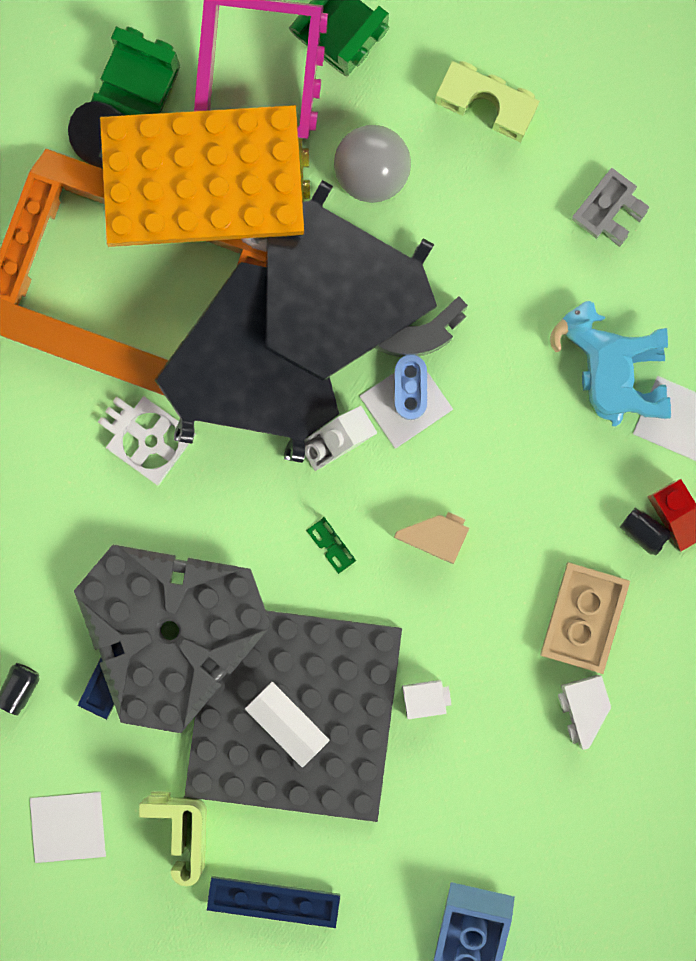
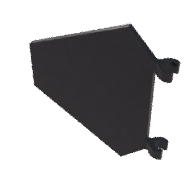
[265,180,437,381]
[155,262,339,463]

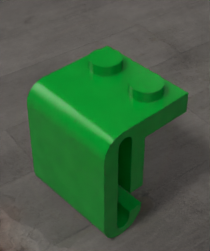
[289,0,390,77]
[91,26,180,115]

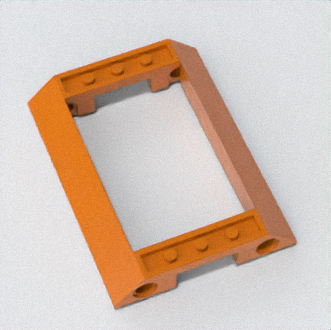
[0,149,266,396]

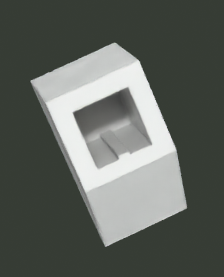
[304,406,377,471]
[558,674,611,750]

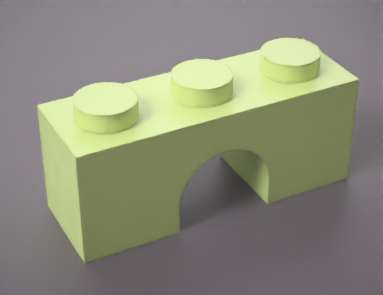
[435,61,540,143]

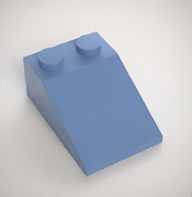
[433,882,515,961]

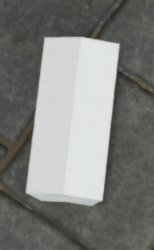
[245,682,330,767]

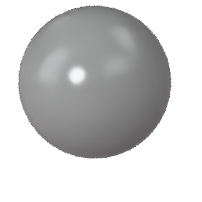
[334,125,411,203]

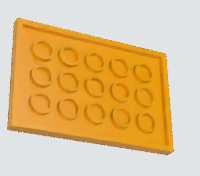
[100,105,304,247]

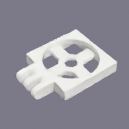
[98,396,196,486]

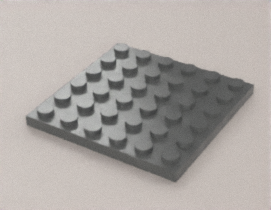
[184,610,402,822]

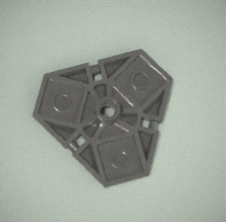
[74,545,271,733]

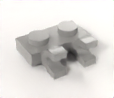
[572,168,649,247]

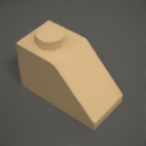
[394,512,470,564]

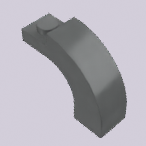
[375,296,468,357]

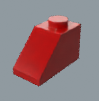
[647,479,696,552]

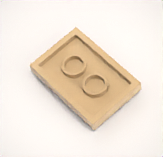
[540,562,630,674]

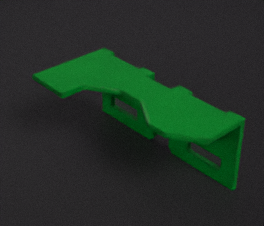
[306,516,357,574]

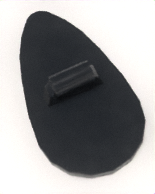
[68,101,126,169]

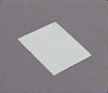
[360,367,453,449]
[633,376,696,461]
[30,792,106,863]

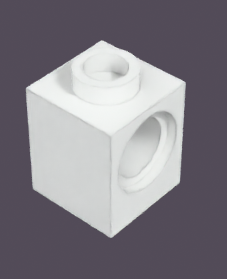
[402,680,451,719]

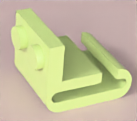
[139,791,207,886]

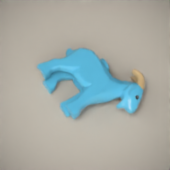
[550,301,671,427]

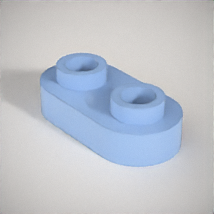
[394,355,427,420]

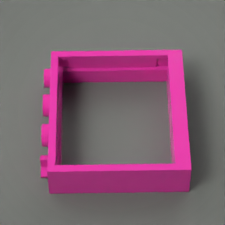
[194,0,328,139]

